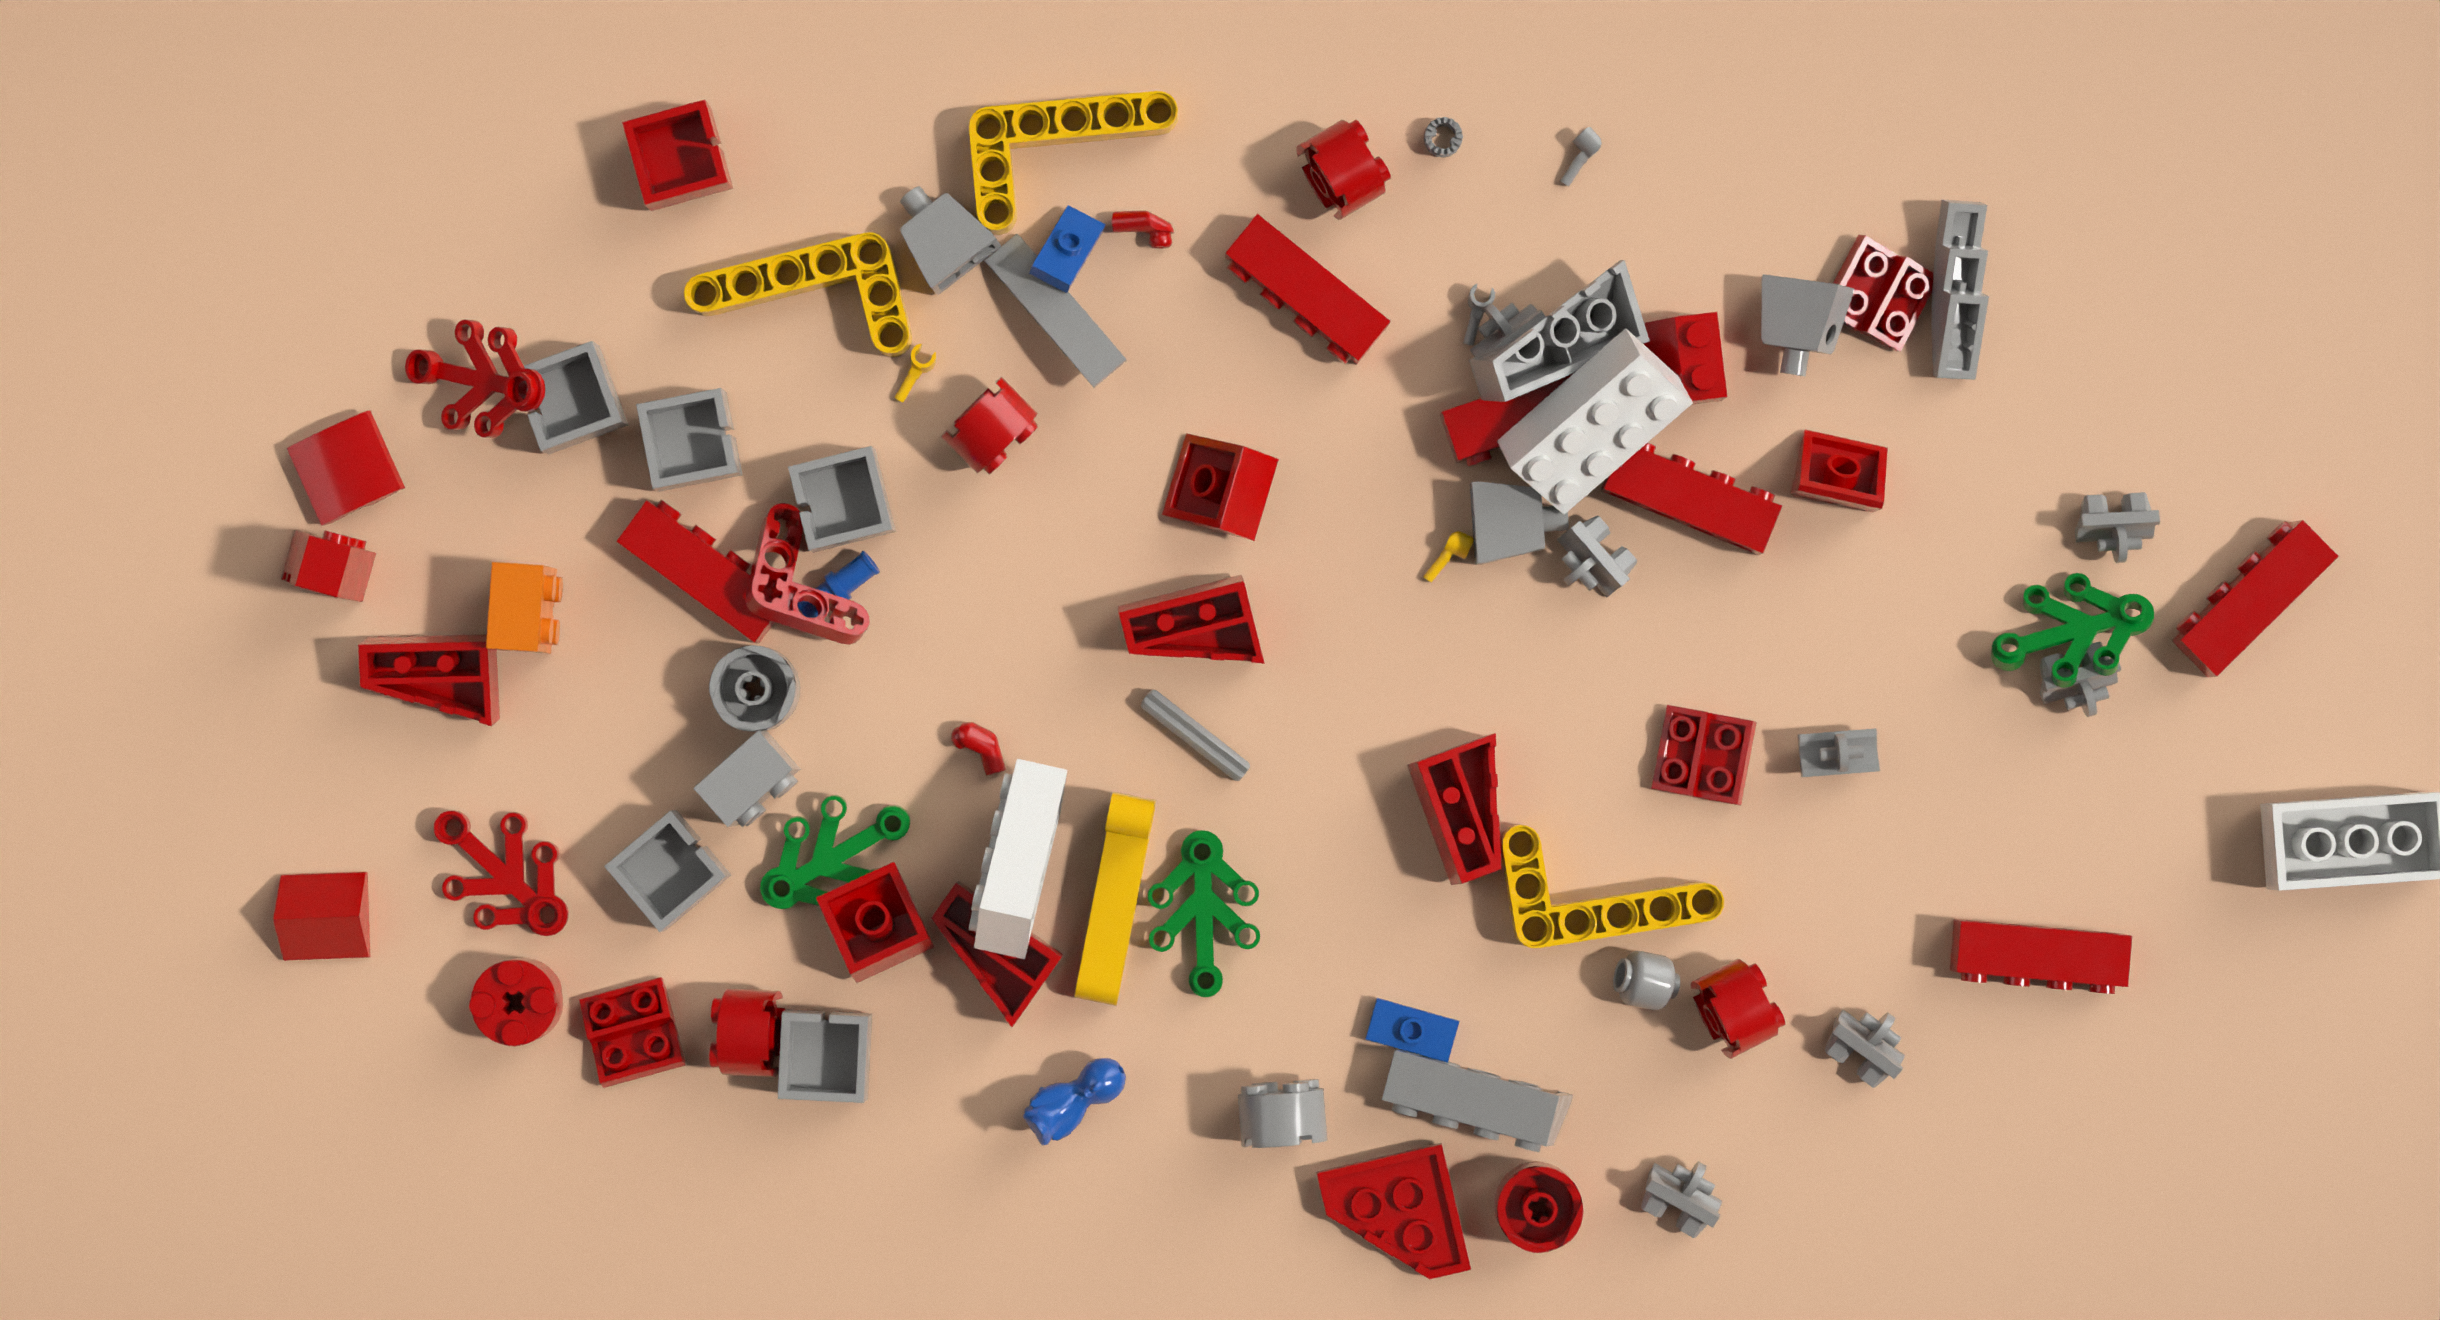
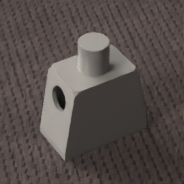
[900,186,1001,296]
[1761,274,1854,377]
[1470,481,1569,565]

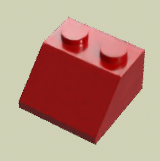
[1644,312,1728,405]
[1162,433,1279,541]
[816,862,934,983]

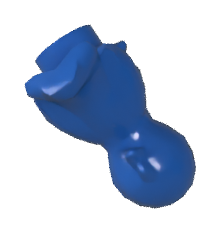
[1023,1058,1126,1145]

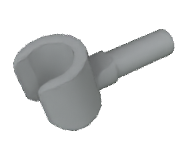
[1560,127,1602,186]
[1463,284,1495,346]

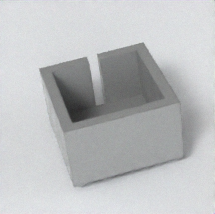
[524,341,628,455]
[636,388,743,492]
[788,446,896,553]
[693,731,800,827]
[604,810,731,932]
[778,1009,872,1103]

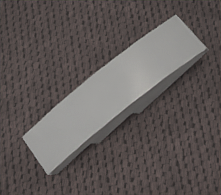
[1932,199,1989,380]
[985,234,1127,388]

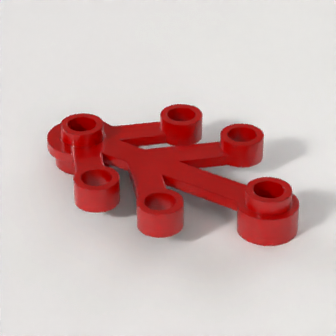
[405,319,545,438]
[434,810,569,936]

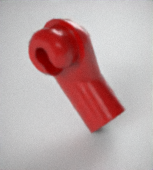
[1112,210,1174,249]
[951,722,1006,776]

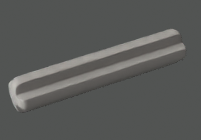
[1141,690,1250,781]

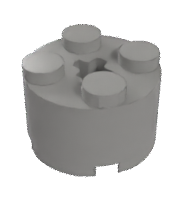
[709,645,800,732]
[1238,1079,1328,1148]

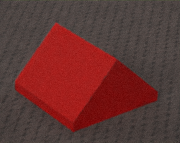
[1790,429,1888,512]
[273,872,371,961]

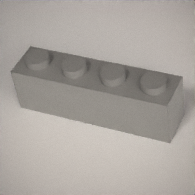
[1469,260,1650,402]
[1382,1050,1573,1152]

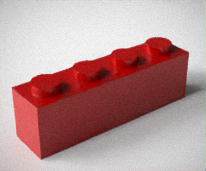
[1225,213,1391,364]
[1440,373,1574,467]
[1601,443,1782,555]
[616,499,775,644]
[2172,520,2339,677]
[1950,919,2132,994]

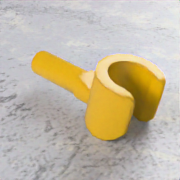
[894,344,936,403]
[1423,531,1473,583]

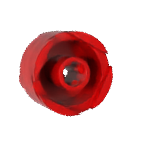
[1296,120,1391,220]
[941,377,1038,475]
[469,958,563,1047]
[1691,959,1786,1059]
[709,989,785,1077]
[1494,1162,1584,1253]

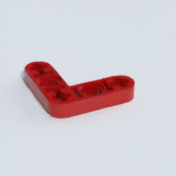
[746,503,870,645]

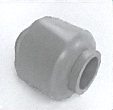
[1613,951,1680,1010]

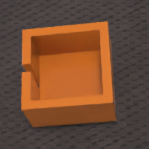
[486,562,563,654]

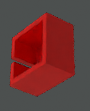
[622,99,734,211]

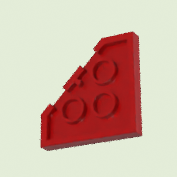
[1316,1143,1471,1280]

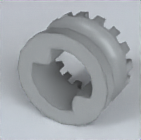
[1424,117,1463,158]

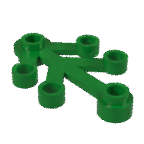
[1991,573,2154,688]
[760,795,910,909]
[1148,830,1260,997]

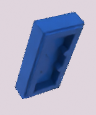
[1029,205,1106,293]
[1365,998,1460,1062]

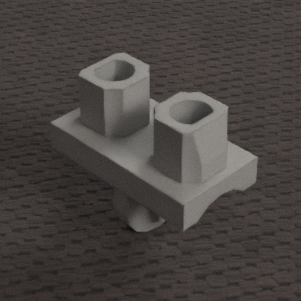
[1470,303,1546,357]
[2075,492,2160,563]
[1557,516,1637,597]
[2040,642,2121,717]
[1798,728,1880,777]
[1825,1010,1905,1088]
[1641,1161,1722,1238]

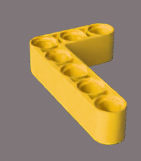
[969,91,1178,235]
[684,232,912,357]
[1074,792,1156,1006]
[1500,824,1724,948]

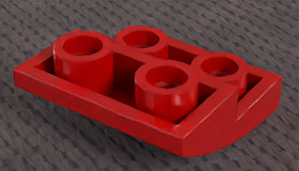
[1833,235,1933,352]
[287,410,405,526]
[1651,705,1757,806]
[579,977,686,1088]

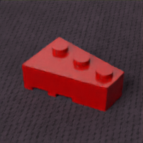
[281,530,376,602]
[1118,575,1265,664]
[358,634,500,727]
[1407,733,1501,885]
[931,881,1063,1027]

